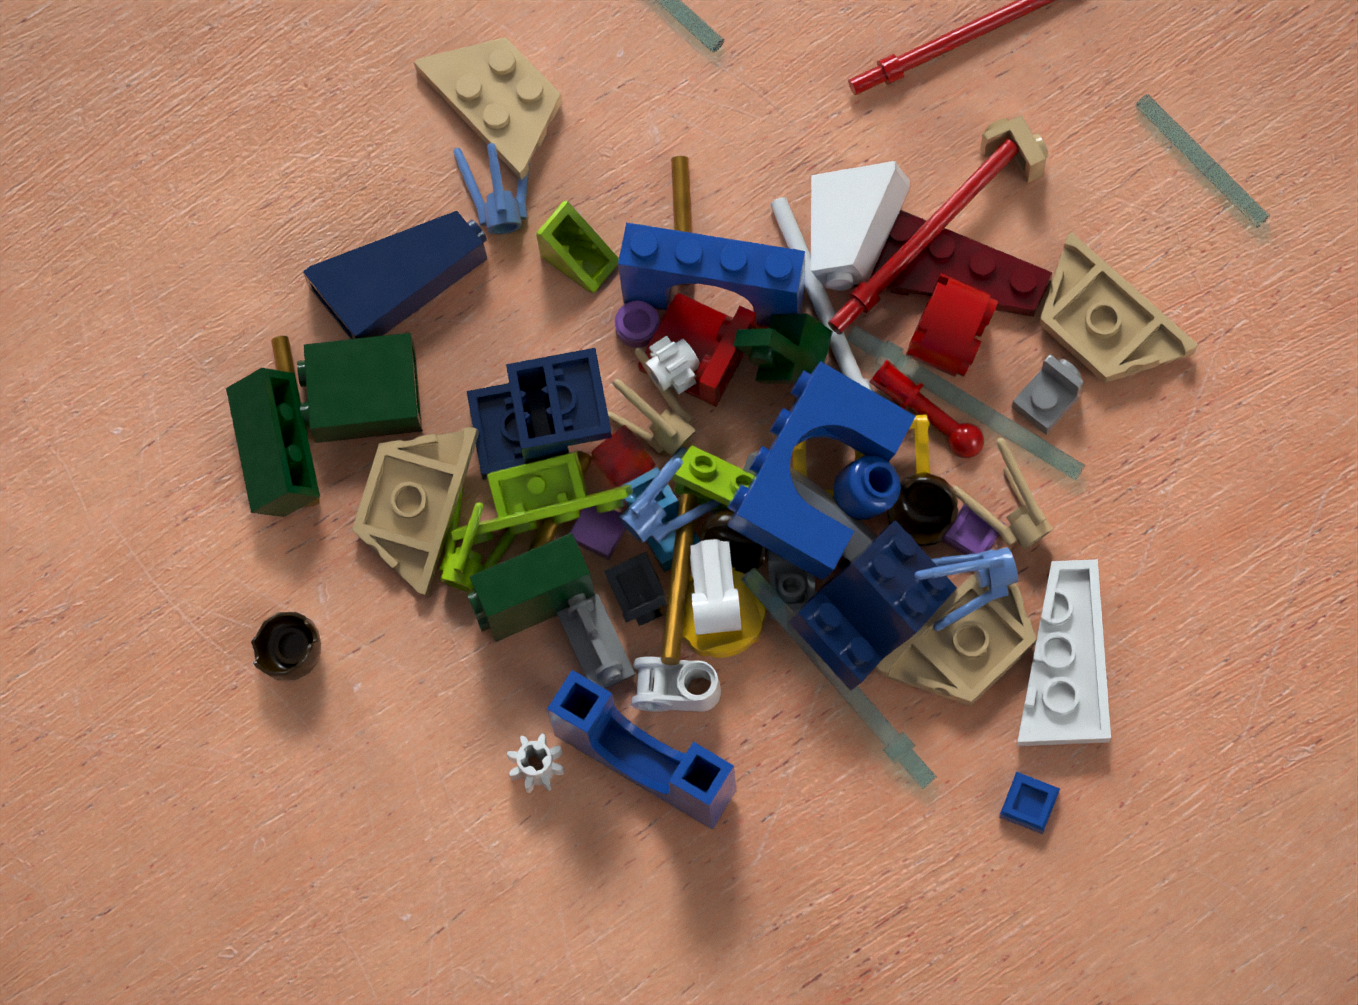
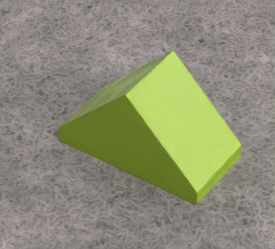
[536,201,619,293]

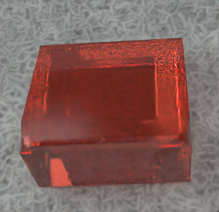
[591,425,656,488]

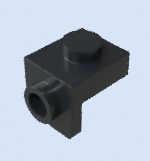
[604,552,668,626]

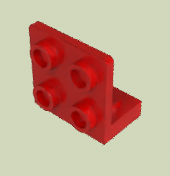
[638,293,756,407]

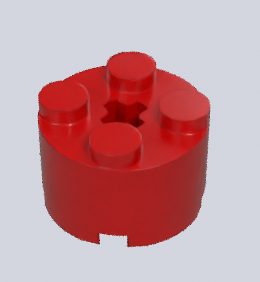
[905,273,998,377]

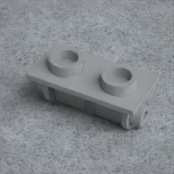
[557,594,635,689]

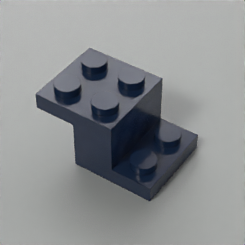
[467,348,612,480]
[788,520,957,691]

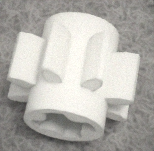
[645,336,700,394]
[507,733,565,793]

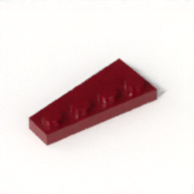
[853,210,1052,317]

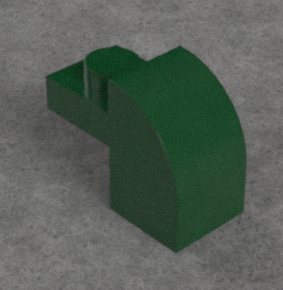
[733,313,833,384]

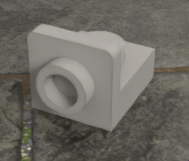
[1012,355,1084,435]

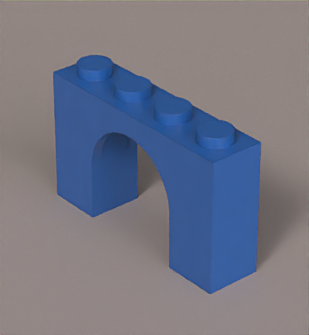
[618,222,805,327]
[727,361,916,581]
[547,670,737,830]

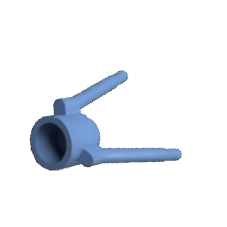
[453,143,530,234]
[618,447,722,543]
[914,547,1018,631]

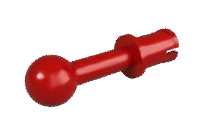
[869,360,984,458]

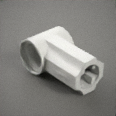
[690,539,742,635]

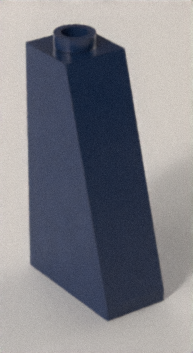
[303,211,487,339]

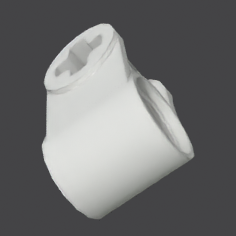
[631,657,721,712]

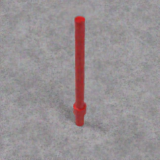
[848,0,1056,96]
[828,139,1019,335]

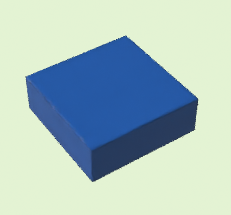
[999,772,1060,834]

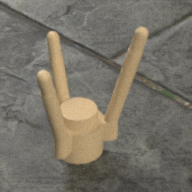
[608,347,696,456]
[952,438,1053,550]

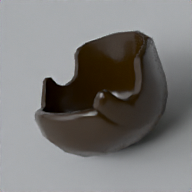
[887,472,959,546]
[699,507,768,574]
[251,612,321,680]

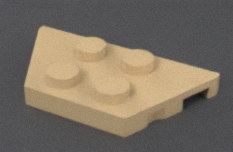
[414,37,562,180]
[1039,232,1198,384]
[352,427,479,597]
[875,547,1037,706]

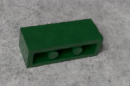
[226,367,320,517]

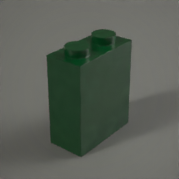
[297,333,422,443]
[467,533,595,642]

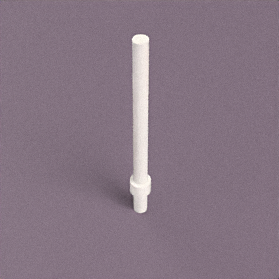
[770,197,874,392]

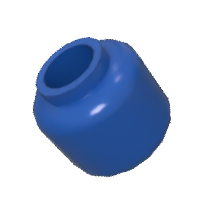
[833,455,901,520]

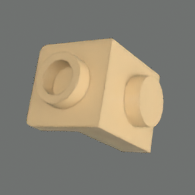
[980,115,1049,183]

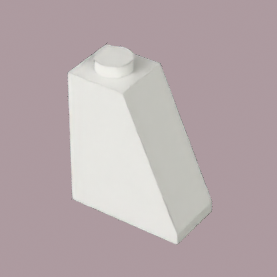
[811,161,910,291]

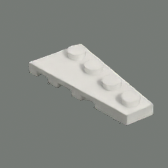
[1017,559,1111,746]

